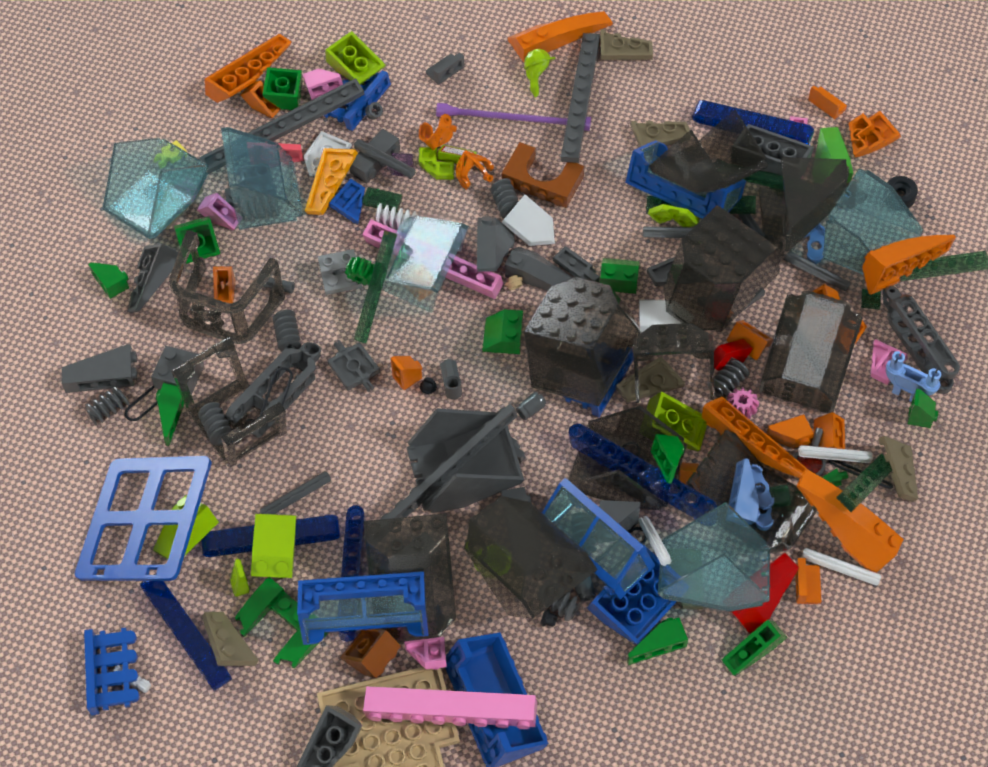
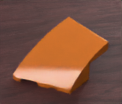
[849,111,901,158]

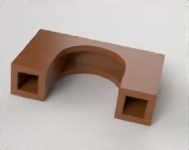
[501,142,585,208]

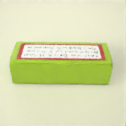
[438,145,477,166]

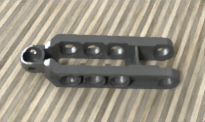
[883,286,960,394]
[225,342,321,438]

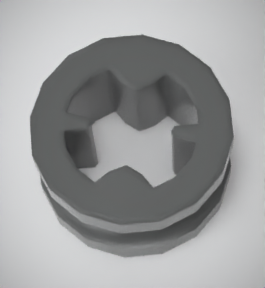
[365,102,383,120]

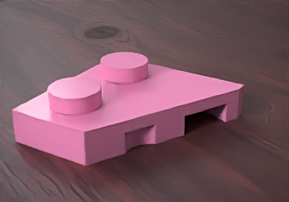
[871,339,908,385]
[405,637,447,669]

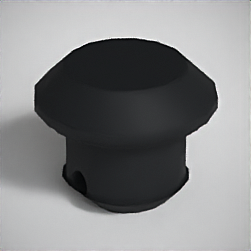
[420,377,437,394]
[541,609,558,627]

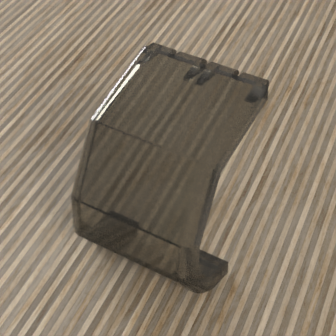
[686,430,818,554]

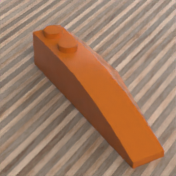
[507,11,613,62]
[205,34,291,103]
[862,235,956,295]
[702,396,810,478]
[797,469,904,573]

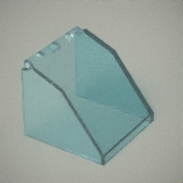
[221,127,303,230]
[102,138,209,239]
[823,169,923,275]
[373,215,469,313]
[658,502,770,612]

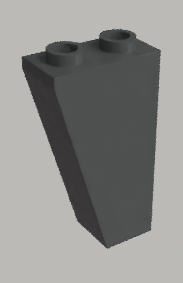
[62,344,137,393]

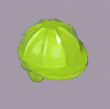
[524,49,556,98]

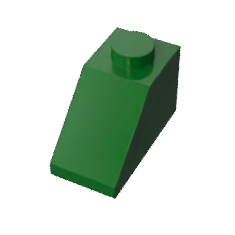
[88,262,129,299]
[907,388,938,428]

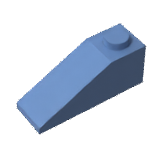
[726,458,760,526]

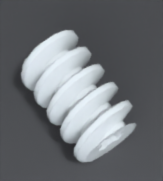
[376,203,416,233]

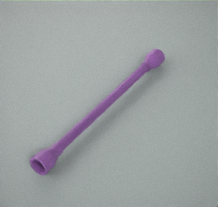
[436,103,591,131]

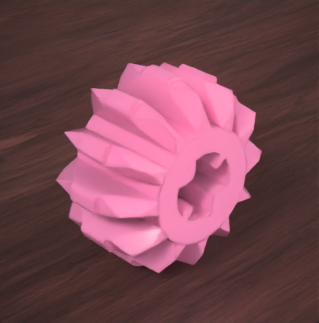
[727,387,759,419]

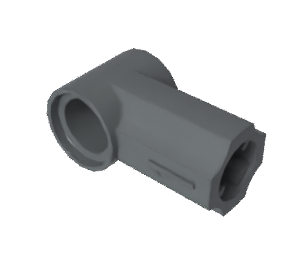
[440,359,462,400]

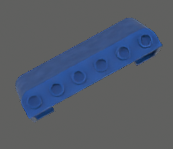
[445,632,549,767]

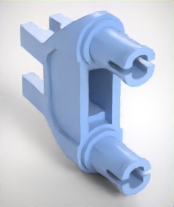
[886,351,941,402]

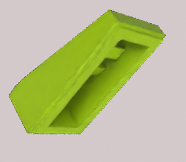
[230,559,250,597]

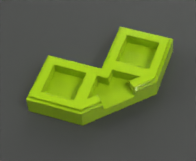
[419,147,454,180]
[648,204,700,227]

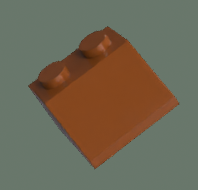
[340,629,401,678]

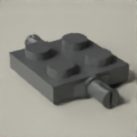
[327,340,380,392]

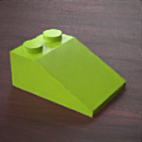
[325,31,386,85]
[640,391,707,452]
[153,495,219,560]
[251,514,296,578]

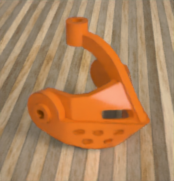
[419,114,457,150]
[456,151,494,190]

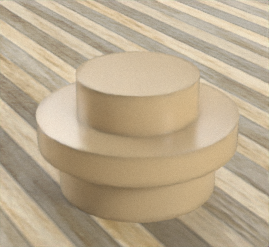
[505,275,523,291]

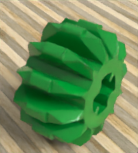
[345,257,378,286]

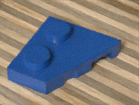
[329,179,365,225]

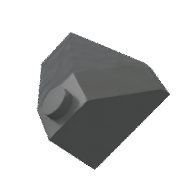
[297,705,363,767]

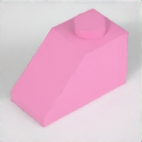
[302,69,343,100]
[197,193,243,230]

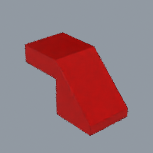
[707,339,754,371]

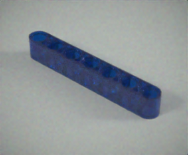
[692,100,815,145]
[337,505,366,642]
[201,515,340,557]
[139,572,232,691]

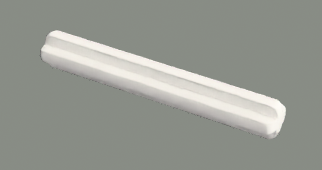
[798,445,873,463]
[639,516,672,566]
[802,548,881,585]

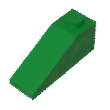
[156,383,187,446]
[651,434,684,484]
[627,617,688,666]
[721,620,788,676]

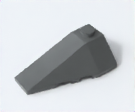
[477,216,514,272]
[127,243,180,313]
[505,247,581,299]

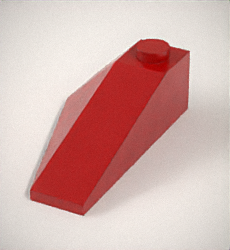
[722,553,799,634]

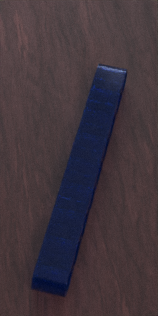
[568,424,717,525]

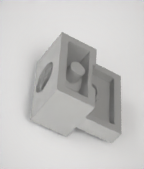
[318,249,362,295]

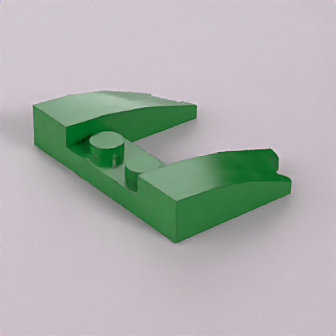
[235,577,329,669]

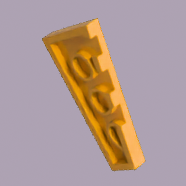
[305,148,358,215]

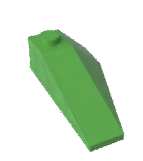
[812,127,853,188]

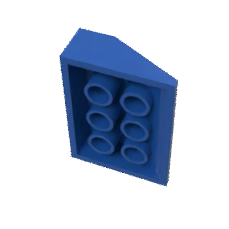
[587,545,690,646]

